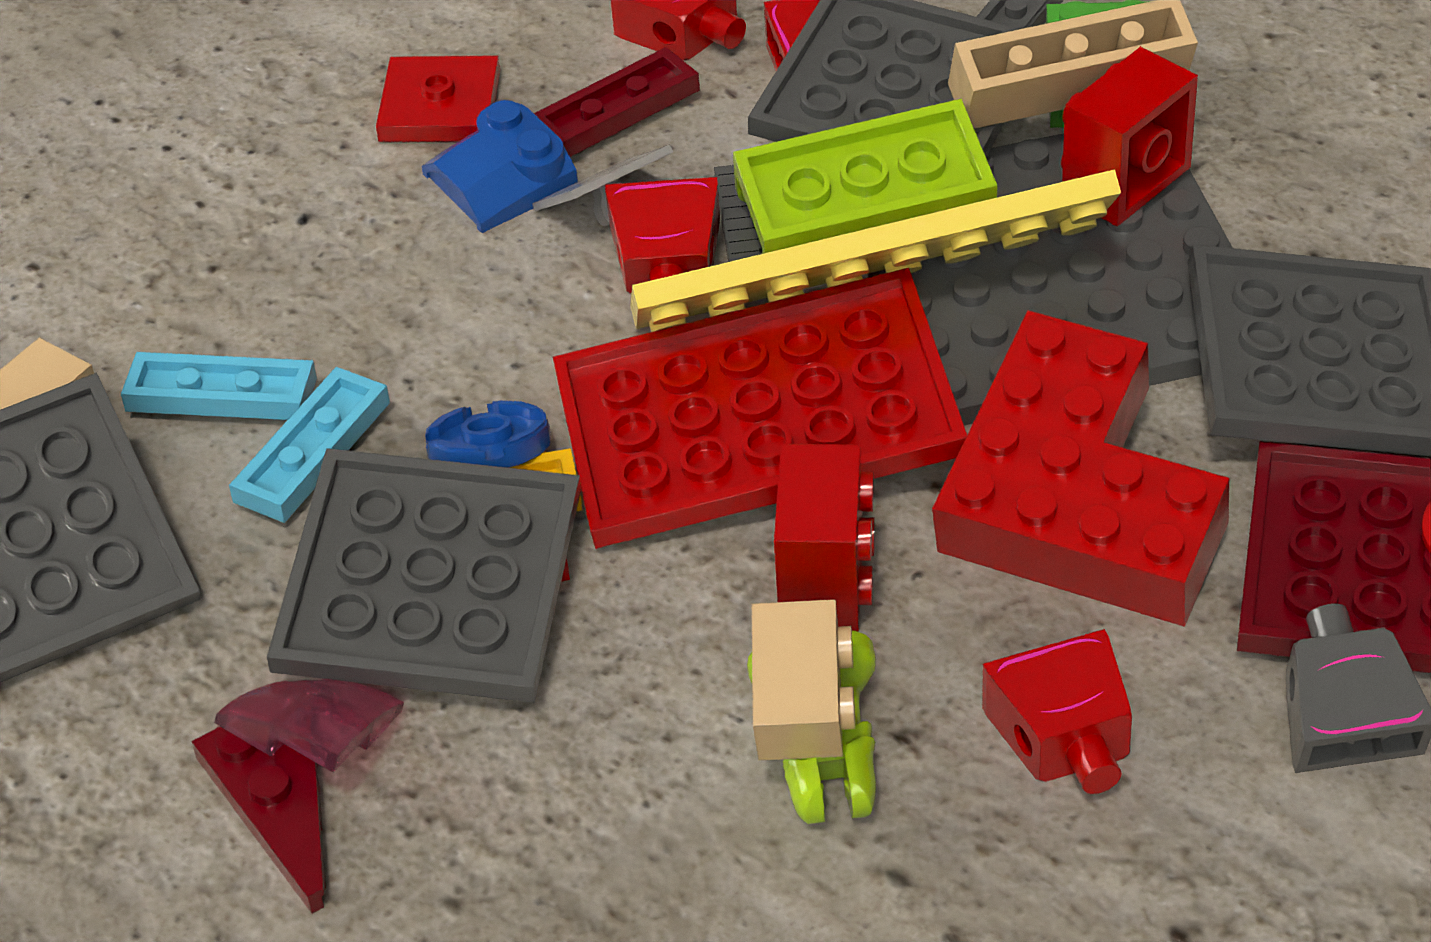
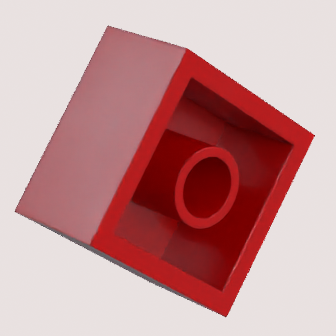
[1061,46,1198,227]
[774,444,875,632]

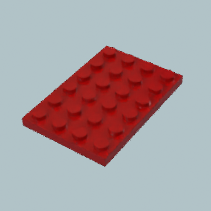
[553,268,967,549]

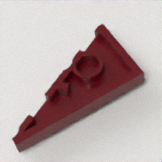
[191,680,326,914]

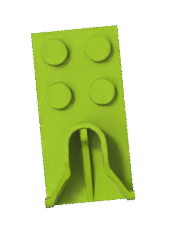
[733,99,997,254]

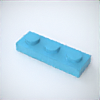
[121,352,317,420]
[229,367,390,523]

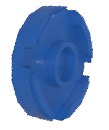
[425,400,551,468]

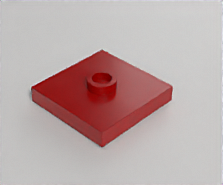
[376,55,500,142]

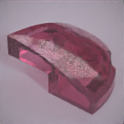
[214,678,404,773]

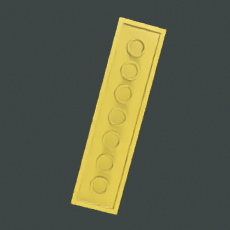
[630,169,1121,332]

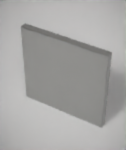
[532,144,673,226]

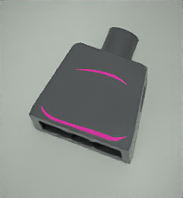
[1285,604,1431,773]

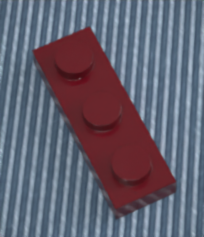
[534,47,700,157]

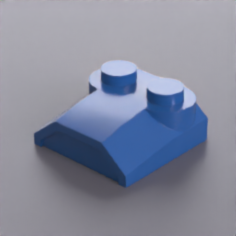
[422,100,578,233]

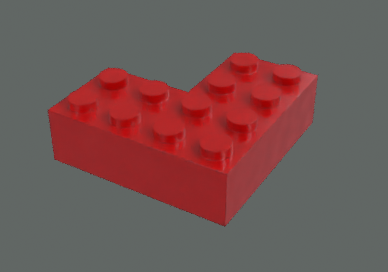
[932,310,1230,627]

